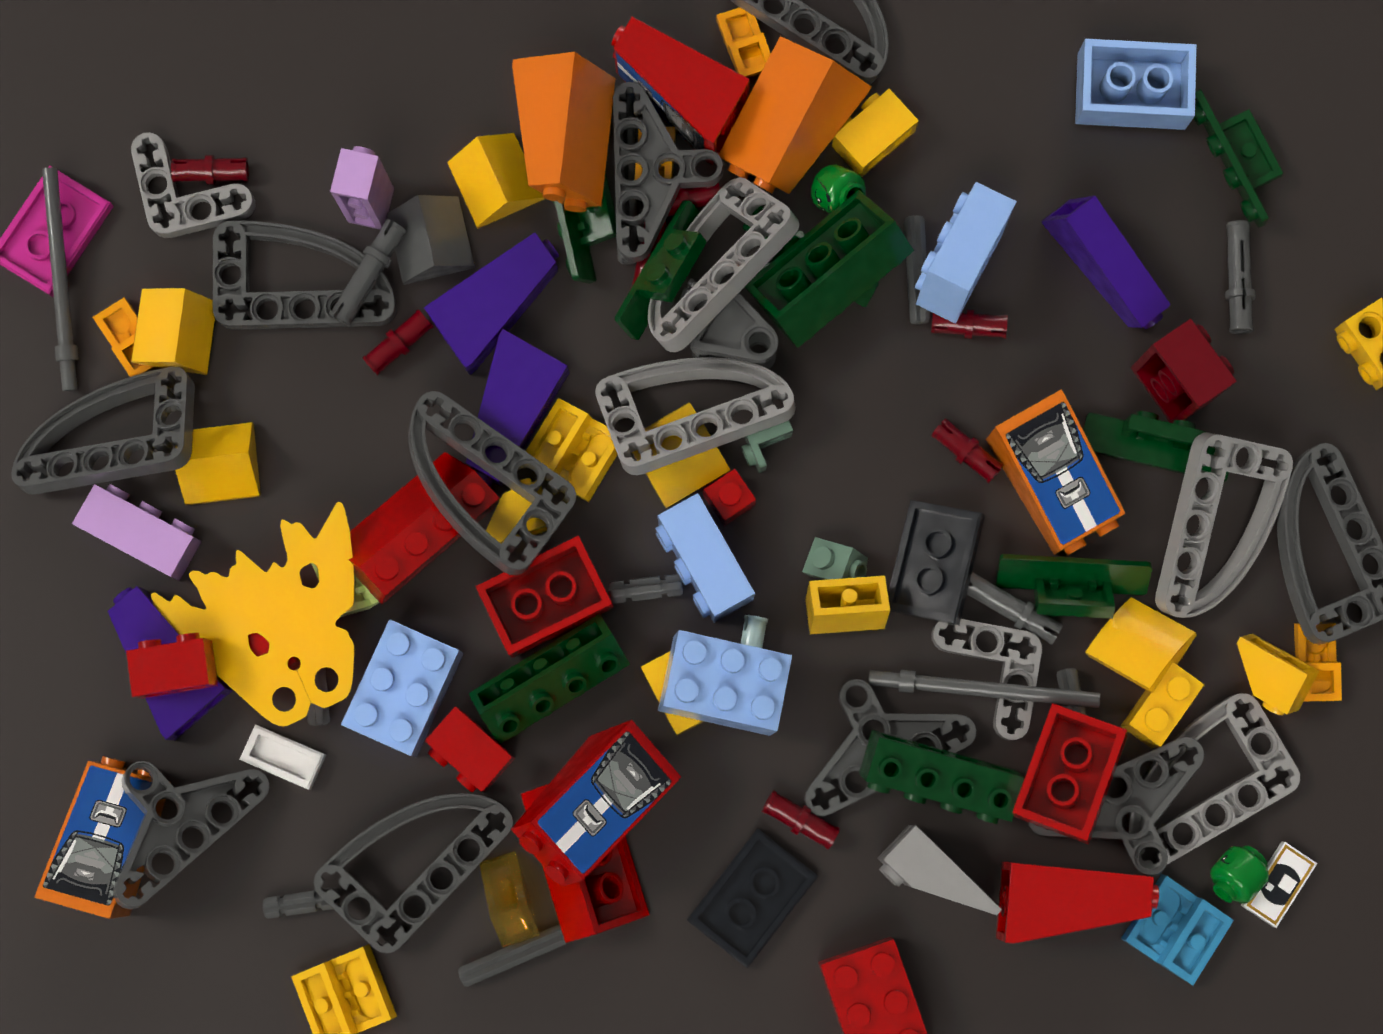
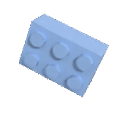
[1075,39,1197,130]
[915,182,1017,324]
[655,493,755,623]
[341,619,464,757]
[658,630,792,736]

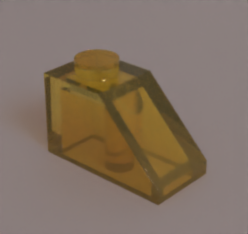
[479,851,540,948]

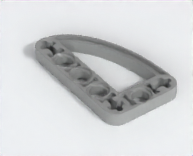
[648,177,799,352]
[595,357,796,475]
[1155,432,1293,618]
[1125,693,1300,870]

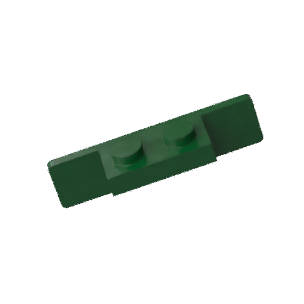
[1193,89,1283,228]
[552,171,616,284]
[615,200,707,340]
[1083,411,1229,482]
[996,554,1152,618]

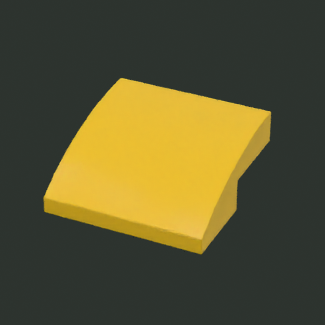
[526,398,617,502]
[632,402,730,508]
[1085,597,1197,693]
[291,944,397,1034]

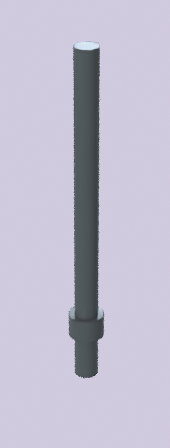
[42,167,79,391]
[869,669,1100,708]

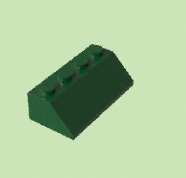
[745,190,914,348]

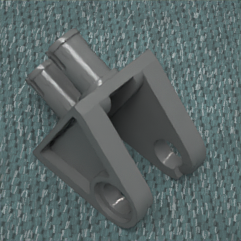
[674,278,778,370]

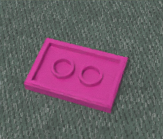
[0,165,114,297]

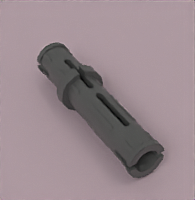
[329,219,407,327]
[1225,220,1256,334]
[967,572,1064,645]

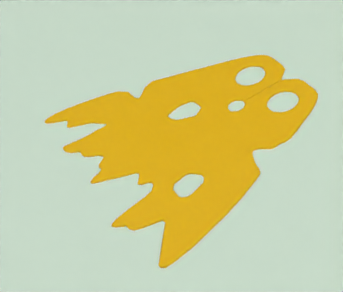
[151,502,354,726]

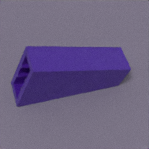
[1041,196,1171,329]
[424,233,559,375]
[466,329,570,487]
[108,586,233,741]

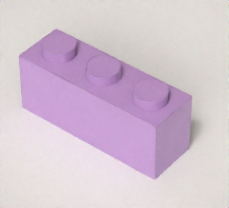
[330,146,394,230]
[72,484,202,581]

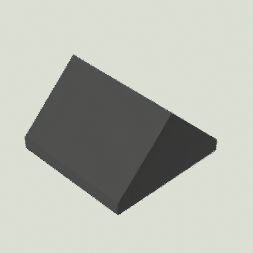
[387,195,475,285]

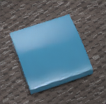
[1121,874,1234,985]

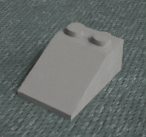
[877,825,1002,915]

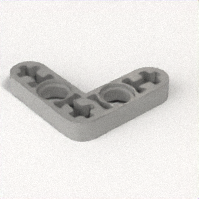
[131,132,256,238]
[931,619,1042,741]

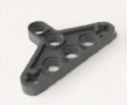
[613,81,724,263]
[804,679,976,816]
[1029,737,1204,876]
[113,761,270,909]

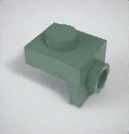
[741,420,793,473]
[802,537,868,580]

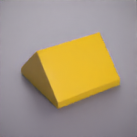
[447,133,544,229]
[131,288,215,375]
[175,422,261,505]

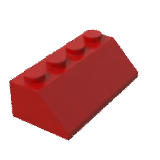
[348,452,499,605]
[521,784,649,943]

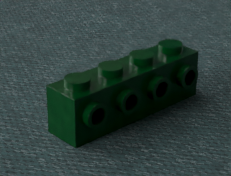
[469,614,630,745]
[859,730,1025,824]

